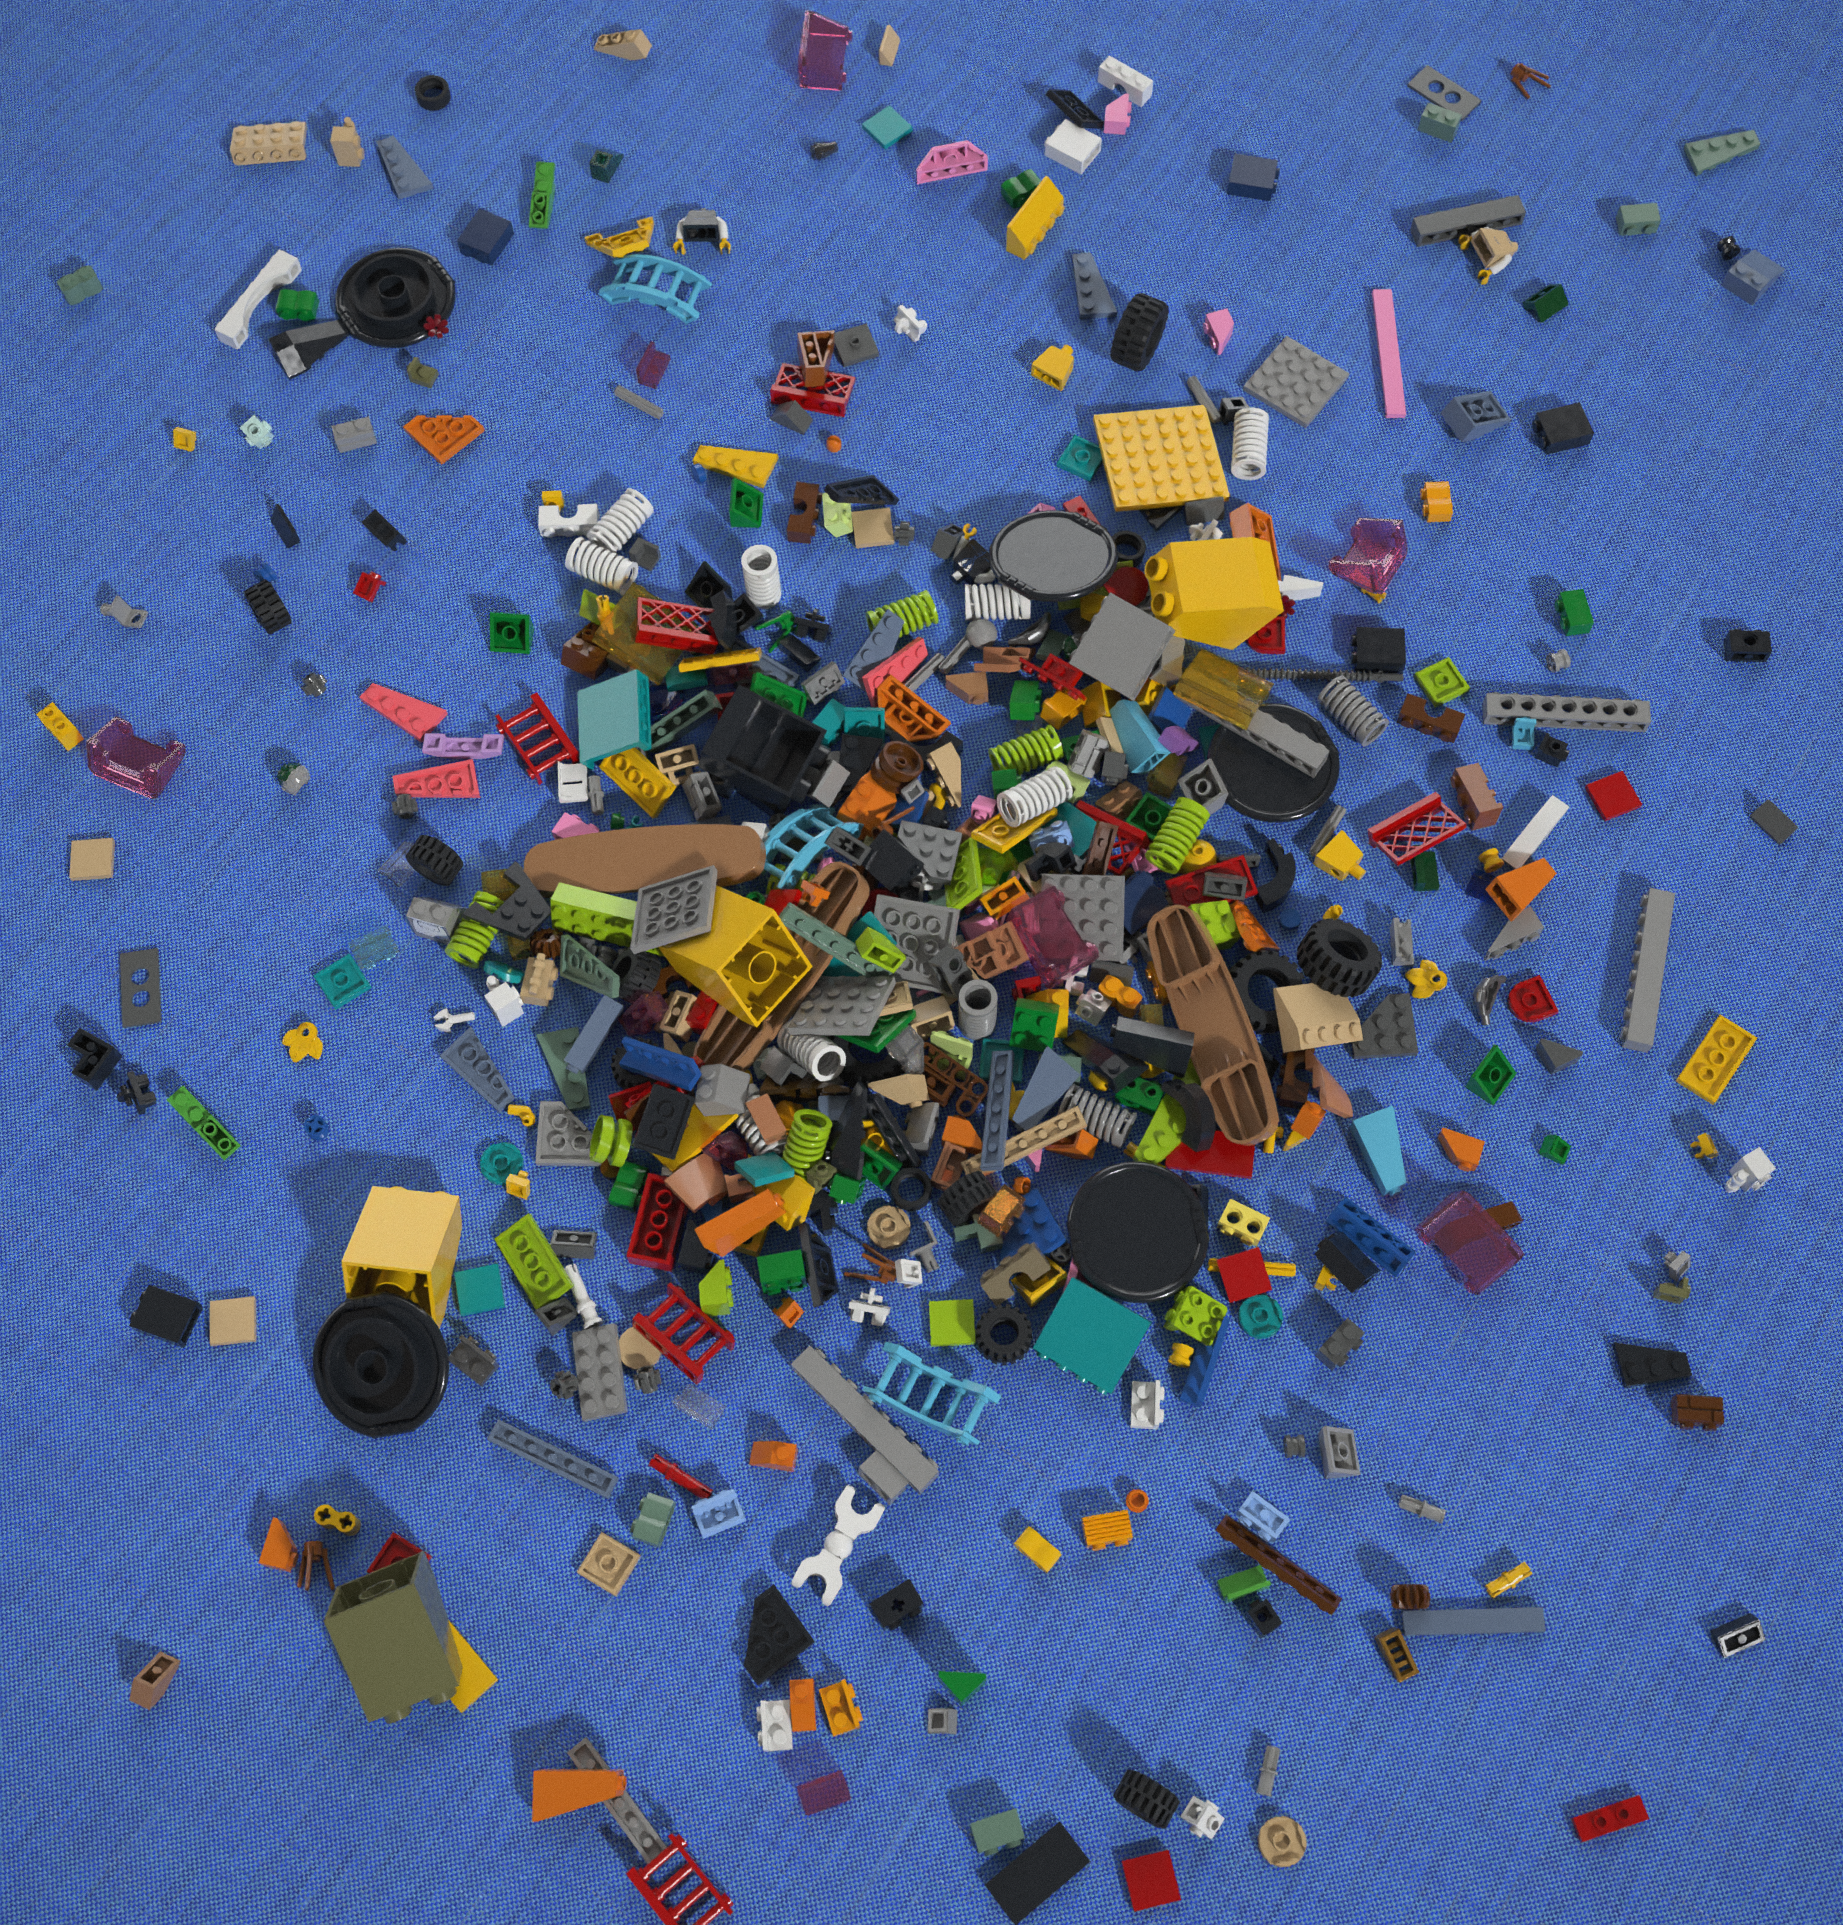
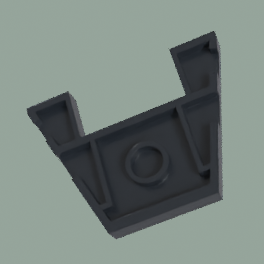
[462,861,551,942]

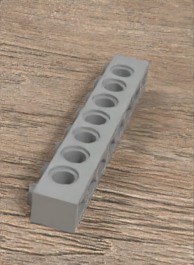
[1483,692,1651,732]

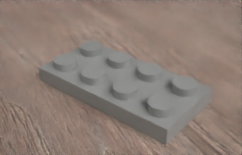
[572,1323,628,1422]

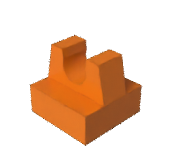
[800,879,831,907]
[772,1297,804,1329]

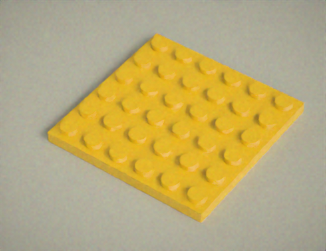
[1093,405,1230,512]

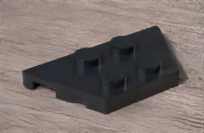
[798,1223,839,1308]

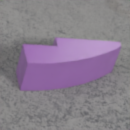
[1158,726,1200,756]

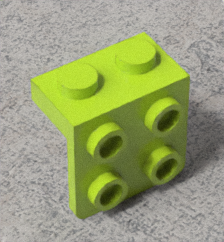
[1163,1286,1227,1346]

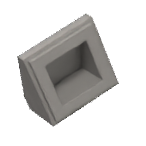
[900,778,925,804]
[928,1708,957,1734]

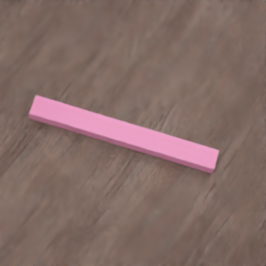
[1372,289,1406,418]

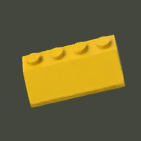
[1006,176,1065,260]

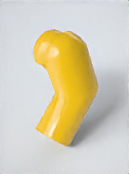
[929,782,947,810]
[1323,904,1343,920]
[1088,1070,1109,1091]
[508,1104,535,1127]
[1263,1126,1284,1154]

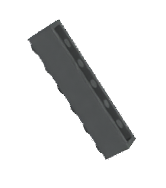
[1410,195,1526,247]

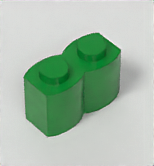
[1001,169,1041,208]
[275,289,319,321]
[608,1161,650,1212]

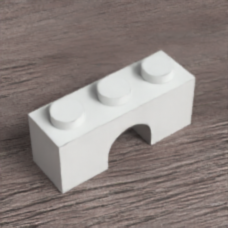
[1098,55,1153,107]
[538,504,600,538]

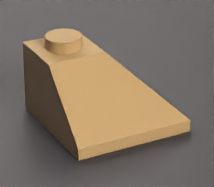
[867,1074,929,1108]

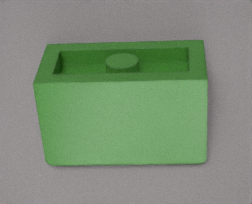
[1217,1565,1272,1604]

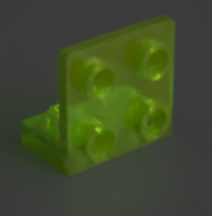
[978,848,1020,887]

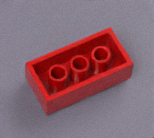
[626,1173,688,1272]

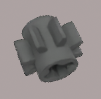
[894,521,915,546]
[301,672,328,697]
[392,794,418,819]
[576,936,599,956]
[633,1365,662,1394]
[550,1371,578,1399]

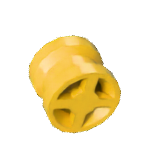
[1478,848,1504,873]
[1168,1343,1194,1368]

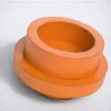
[1126,1489,1149,1513]

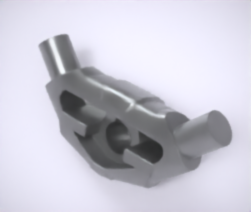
[1008,612,1051,647]
[1473,975,1506,1025]

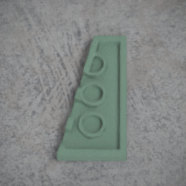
[1684,130,1761,176]
[560,934,620,998]
[536,1027,591,1112]

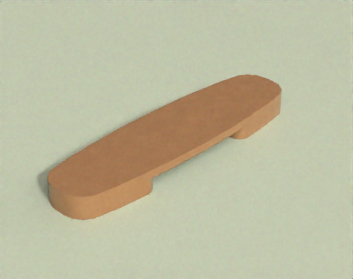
[523,824,766,898]
[693,862,870,1072]
[1147,905,1279,1146]

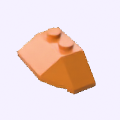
[877,675,951,742]
[836,771,897,841]

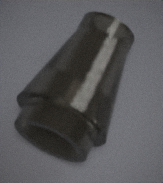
[810,141,838,161]

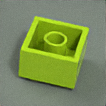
[1188,900,1241,950]

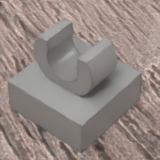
[1110,945,1138,965]
[1664,1251,1691,1282]

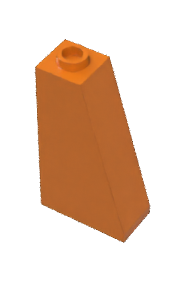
[1485,858,1557,921]
[694,1189,787,1257]
[532,1769,627,1822]

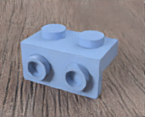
[1028,820,1075,856]
[691,1489,746,1539]
[1236,1491,1290,1543]

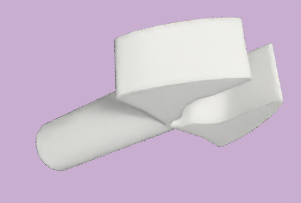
[434,1008,475,1033]

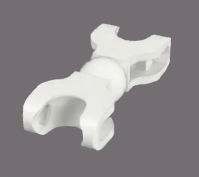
[791,1485,885,1607]

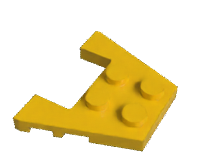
[584,216,654,258]

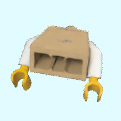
[1459,227,1518,285]

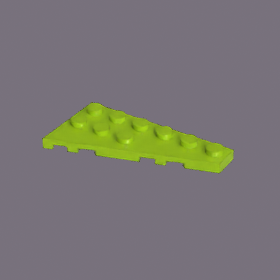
[1133,1058,1202,1165]

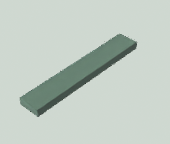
[779,902,892,978]

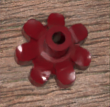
[424,314,449,339]
[1278,595,1295,619]

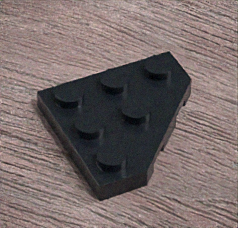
[744,1585,815,1686]

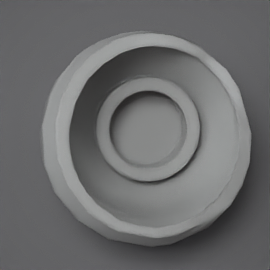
[966,619,997,649]

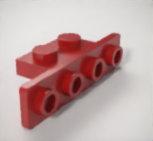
[1018,653,1087,702]

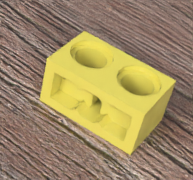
[1217,1199,1270,1247]

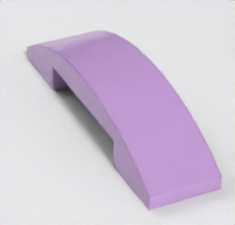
[422,733,504,759]

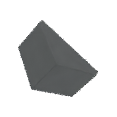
[770,400,813,435]
[825,826,871,866]
[1536,1038,1583,1075]
[534,1297,579,1336]

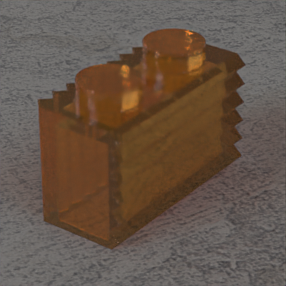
[977,1184,1026,1237]

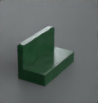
[1522,284,1568,322]
[1410,845,1439,891]

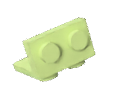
[924,1031,973,1081]

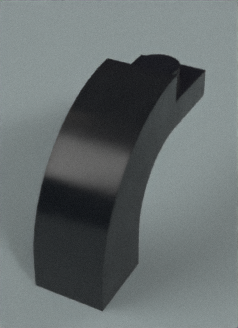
[890,731,963,771]
[1254,838,1296,914]
[1161,1079,1216,1152]

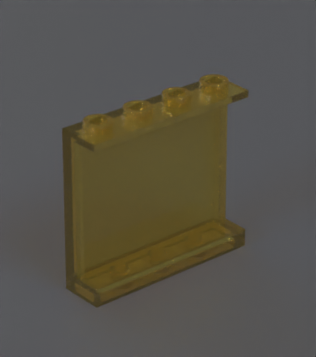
[592,582,700,686]
[1173,649,1274,730]

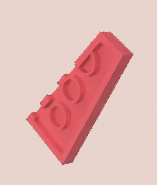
[862,637,928,708]
[359,683,448,743]
[392,759,481,798]

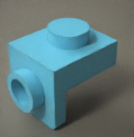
[1512,717,1536,750]

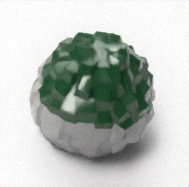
[277,763,311,795]

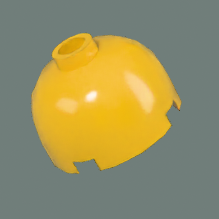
[1178,839,1217,874]

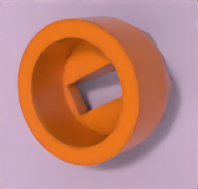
[826,435,842,453]
[1012,1176,1031,1195]

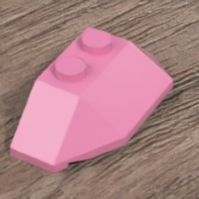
[916,140,988,184]

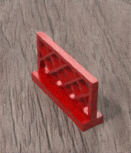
[770,363,855,417]
[635,597,718,654]
[1368,792,1466,866]
[1076,800,1150,876]

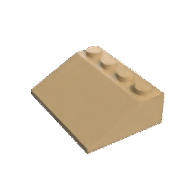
[1273,983,1363,1053]

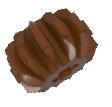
[530,927,563,960]
[1390,1584,1431,1609]

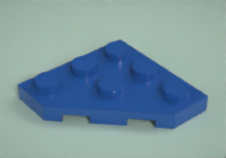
[1000,1188,1068,1276]

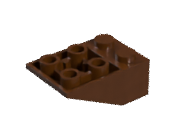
[561,621,628,681]

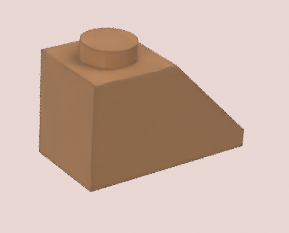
[946,672,988,705]
[129,1651,180,1710]

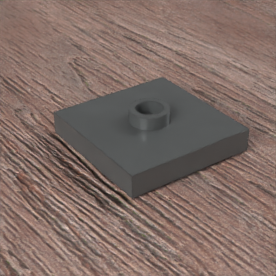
[834,323,879,367]

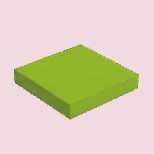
[1414,657,1470,708]
[929,1299,976,1347]

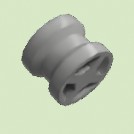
[1546,649,1571,673]

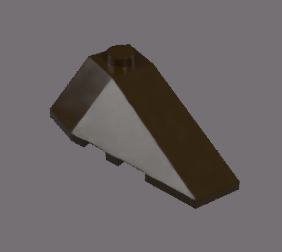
[759,1073,853,1105]

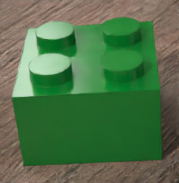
[1009,998,1060,1052]
[757,1249,808,1296]

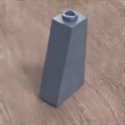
[564,995,623,1074]
[1012,1046,1080,1133]

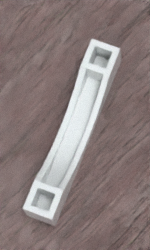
[214,249,302,350]

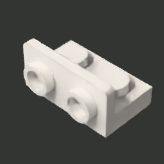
[1130,1380,1164,1429]
[757,1699,793,1752]

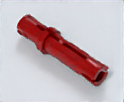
[649,1453,714,1499]

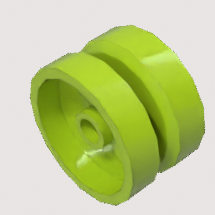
[589,1114,633,1167]

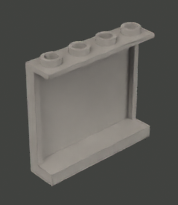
[1069,593,1175,701]

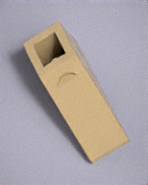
[594,29,652,60]
[926,742,962,809]

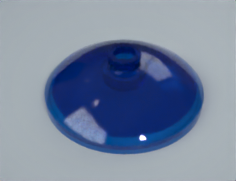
[649,683,685,724]

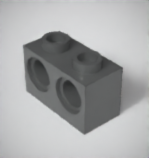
[928,946,974,999]

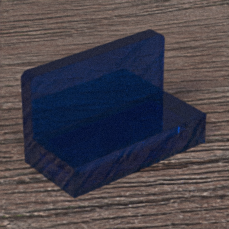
[1464,869,1500,908]

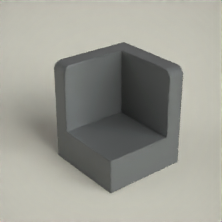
[629,537,661,571]

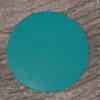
[483,960,525,984]
[480,1142,524,1185]
[1238,1294,1283,1339]

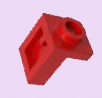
[353,571,387,602]
[1011,975,1042,1001]

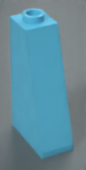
[1109,699,1171,774]
[1350,1106,1406,1197]

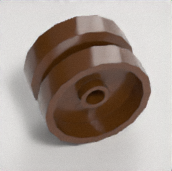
[871,741,923,794]

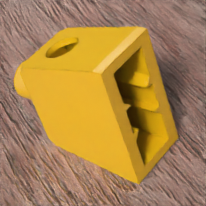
[1031,345,1074,391]
[1313,830,1366,881]

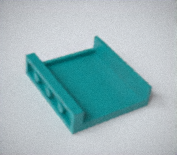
[577,669,652,770]
[1033,1277,1152,1395]

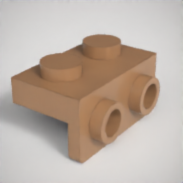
[1094,780,1143,821]

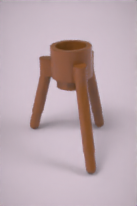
[1511,63,1551,99]
[871,806,915,840]
[843,1243,896,1285]
[297,1541,335,1591]

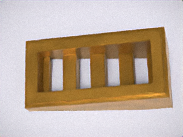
[1374,1627,1420,1683]

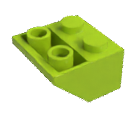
[699,1260,734,1316]

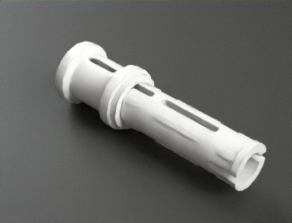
[564,1264,603,1330]

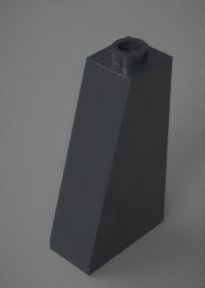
[1110,1016,1195,1079]

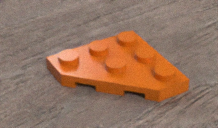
[403,415,485,465]
[1230,900,1280,953]

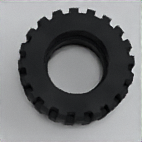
[1110,293,1169,372]
[1297,918,1382,997]
[1229,950,1306,1035]
[830,1028,911,1092]

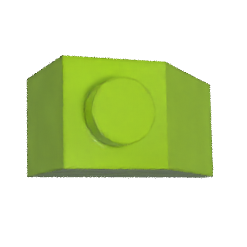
[855,927,906,973]

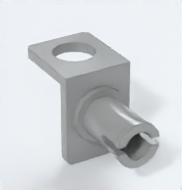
[100,596,148,628]
[908,1221,940,1273]

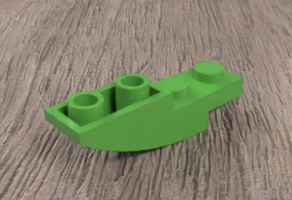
[529,162,556,229]
[167,1086,241,1161]

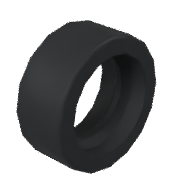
[415,75,451,111]
[1112,531,1146,567]
[890,1167,932,1211]

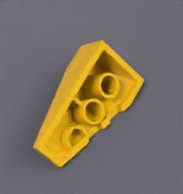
[745,1155,815,1231]

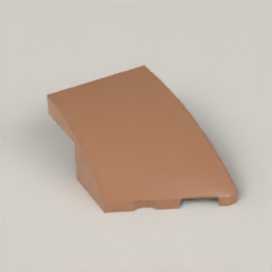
[974,647,1036,673]
[954,921,1030,979]
[1305,1050,1353,1119]
[664,1149,728,1213]

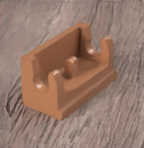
[745,1094,786,1145]
[931,1141,968,1191]
[724,1174,755,1203]

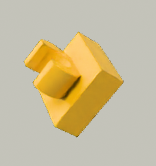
[173,427,196,452]
[542,490,564,511]
[1690,1133,1719,1159]
[506,1170,530,1200]
[1314,1265,1338,1291]

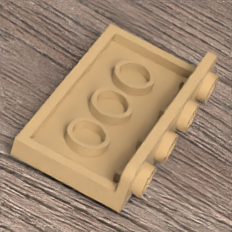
[230,121,307,165]

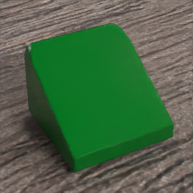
[1539,1135,1571,1165]

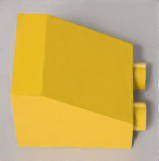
[1144,537,1284,650]
[658,885,813,1028]
[341,1186,462,1329]

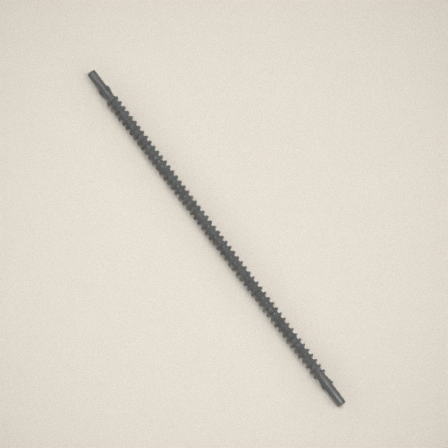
[1022,663,1404,683]

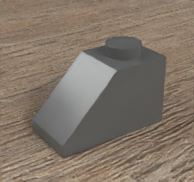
[930,524,969,559]

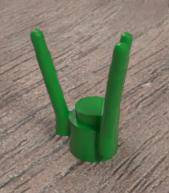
[755,610,795,653]

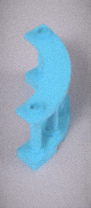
[598,254,712,324]
[761,805,864,889]
[862,1342,1001,1446]

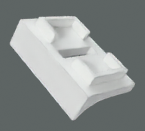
[558,761,588,803]

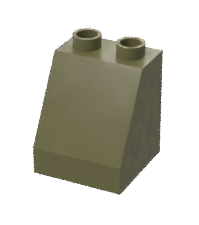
[323,1551,463,1724]

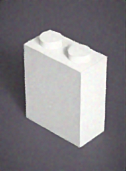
[1044,119,1102,174]

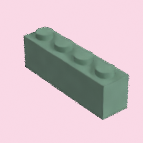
[649,690,723,753]

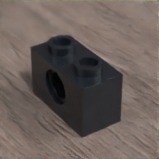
[1723,629,1772,662]

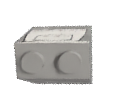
[406,897,468,945]

